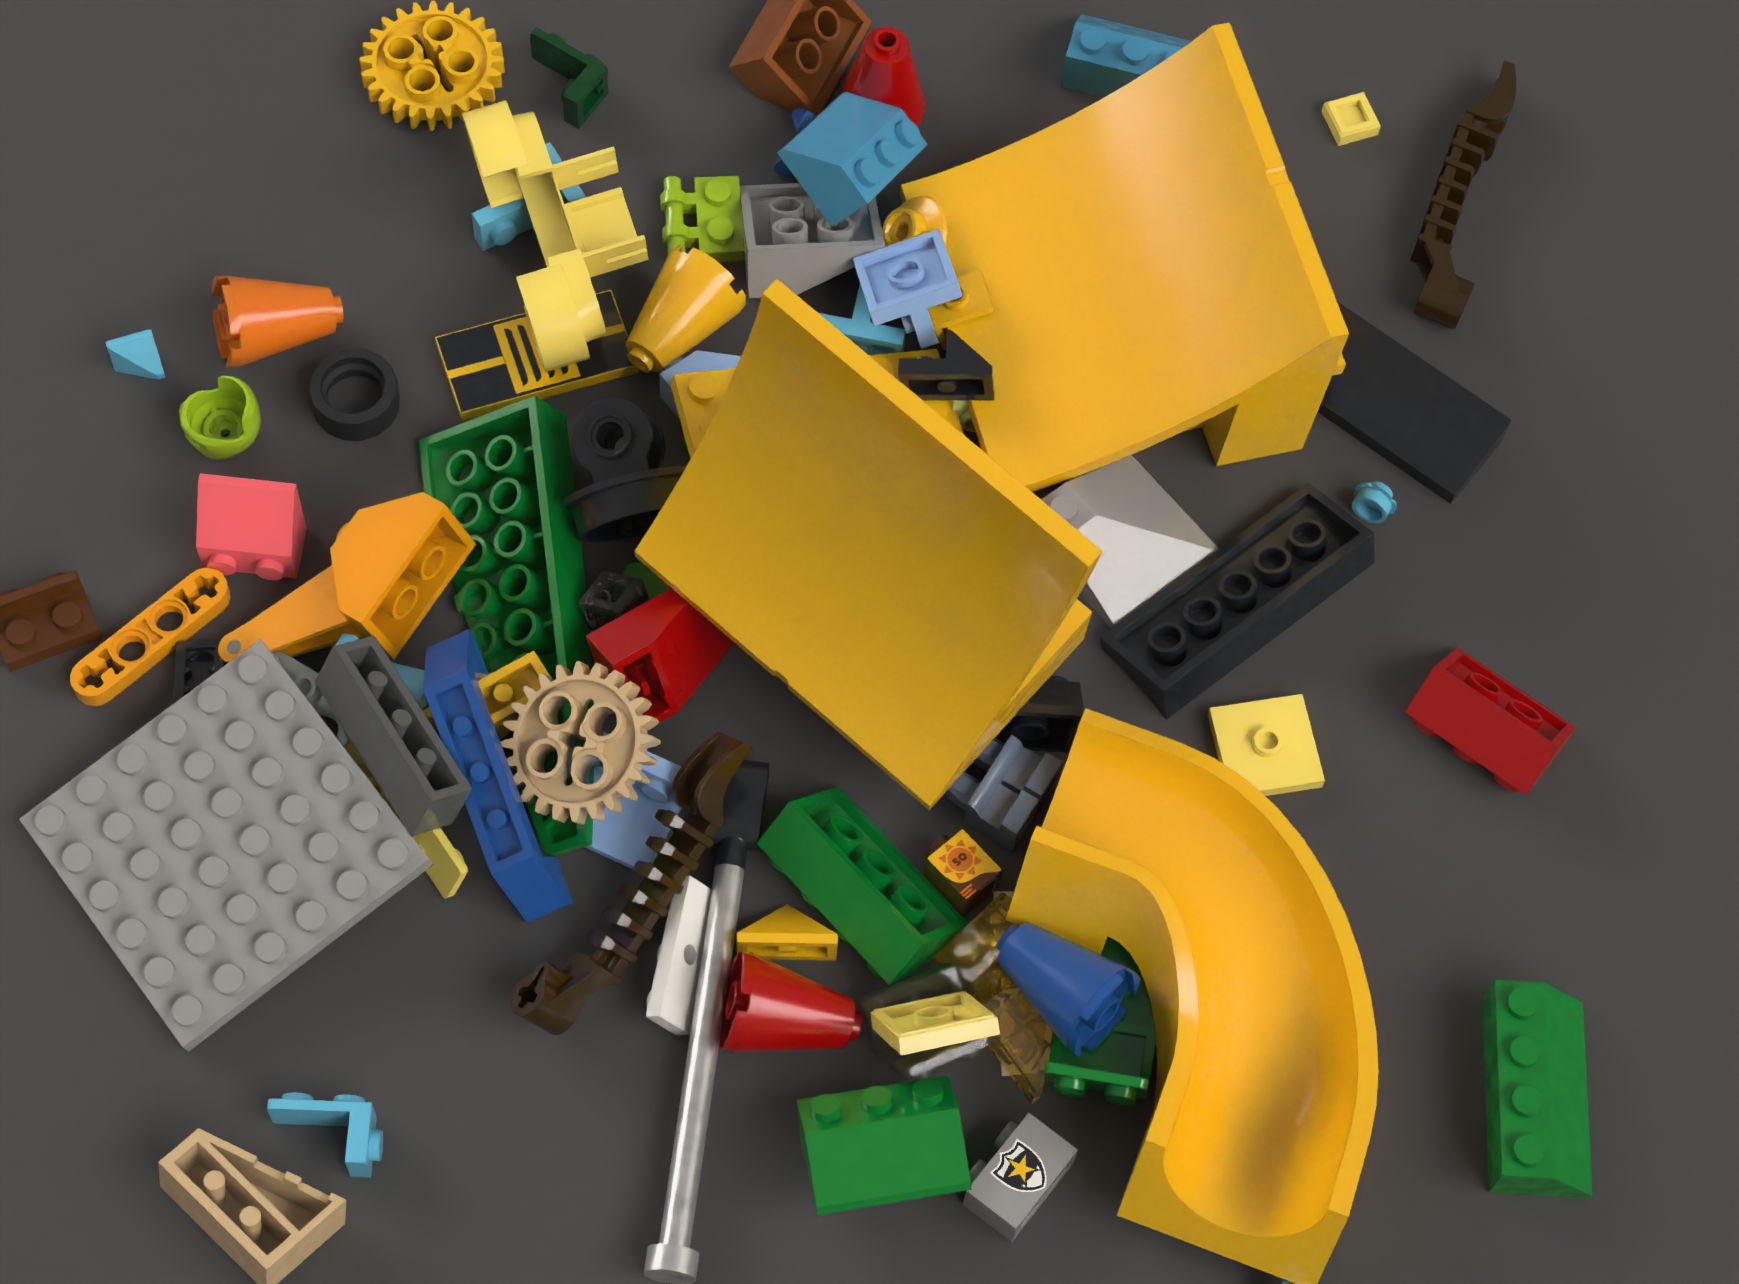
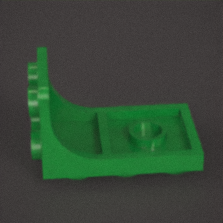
[1044,937,1156,1107]

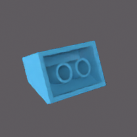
[1061,14,1192,98]
[777,92,928,226]

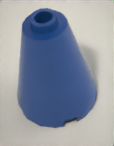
[996,922,1141,1057]

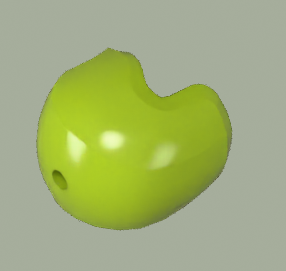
[179,376,261,460]

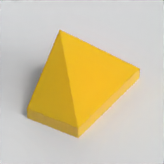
[737,904,838,961]

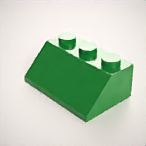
[797,1075,972,1215]

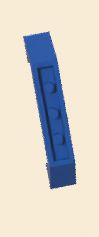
[423,629,574,922]

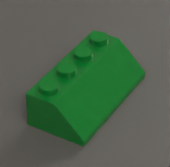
[757,787,970,985]
[1482,980,1592,1199]

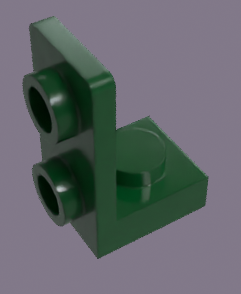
[530,27,609,129]

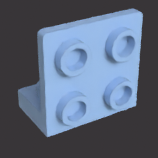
[585,731,681,870]

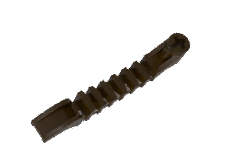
[1410,60,1516,329]
[510,731,752,1035]

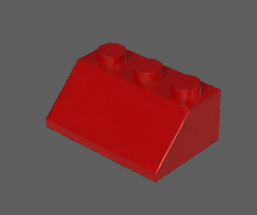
[1405,647,1577,795]

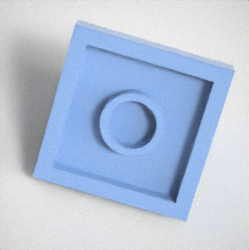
[852,229,963,349]

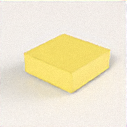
[1321,92,1381,146]

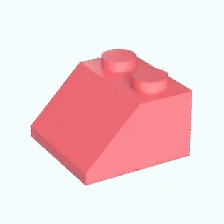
[196,473,307,580]

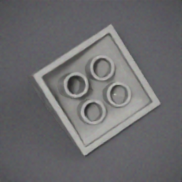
[740,183,885,299]
[1041,455,1219,628]

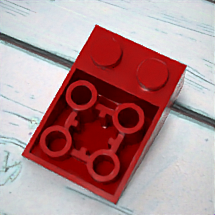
[586,588,734,723]

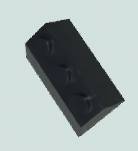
[995,676,1084,753]

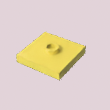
[1207,694,1325,796]
[870,991,1000,1055]

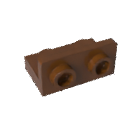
[0,570,102,672]

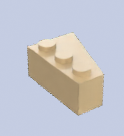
[158,1128,346,1284]

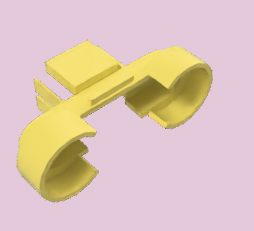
[462,100,649,372]

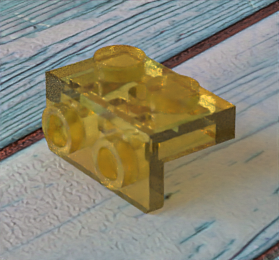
[933,892,1019,1011]

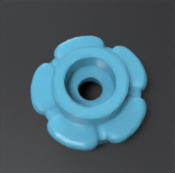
[1352,481,1397,524]

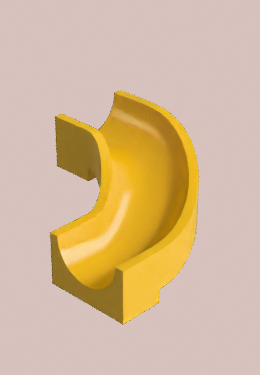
[1006,708,1379,1284]

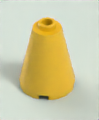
[625,245,746,373]

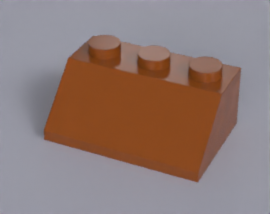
[729,0,872,116]

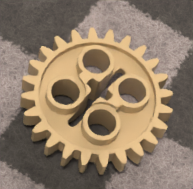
[500,661,661,825]

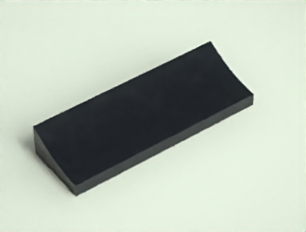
[1318,301,1512,504]
[1100,483,1375,720]

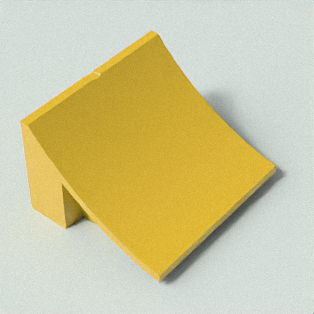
[899,23,1349,492]
[634,279,1103,810]

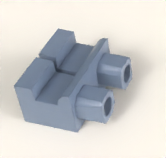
[946,735,1063,852]

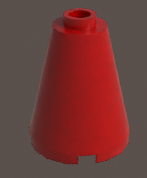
[839,26,926,127]
[719,952,862,1052]

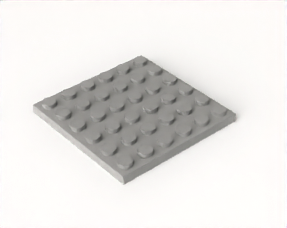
[19,639,434,1052]

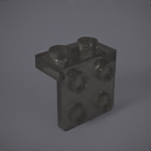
[857,962,995,1080]

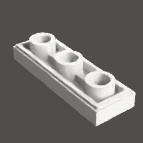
[646,875,712,1035]

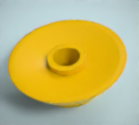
[882,196,948,247]

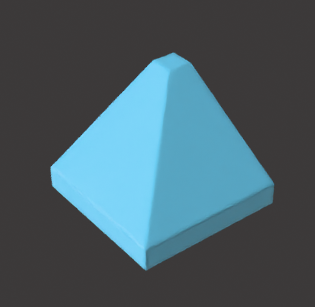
[105,329,166,380]

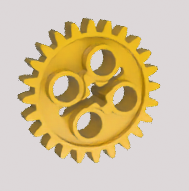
[360,1,505,131]

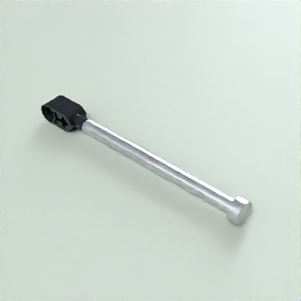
[644,760,770,1284]

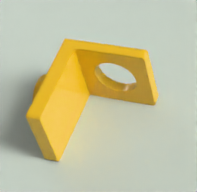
[928,269,993,351]

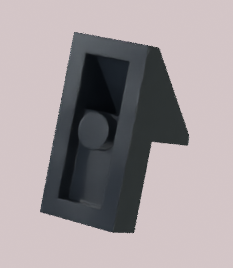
[898,329,995,400]

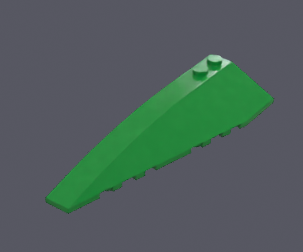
[419,396,594,857]

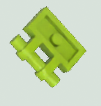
[660,176,745,262]

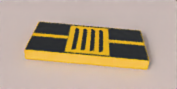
[435,290,639,421]

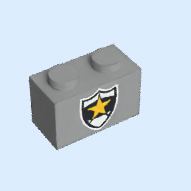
[963,1112,1078,1243]

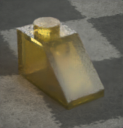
[982,983,1053,1105]

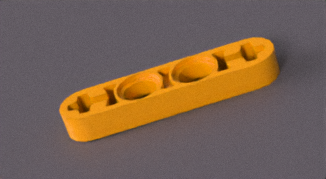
[70,568,231,706]

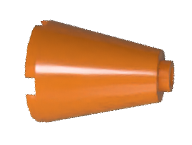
[212,275,344,369]

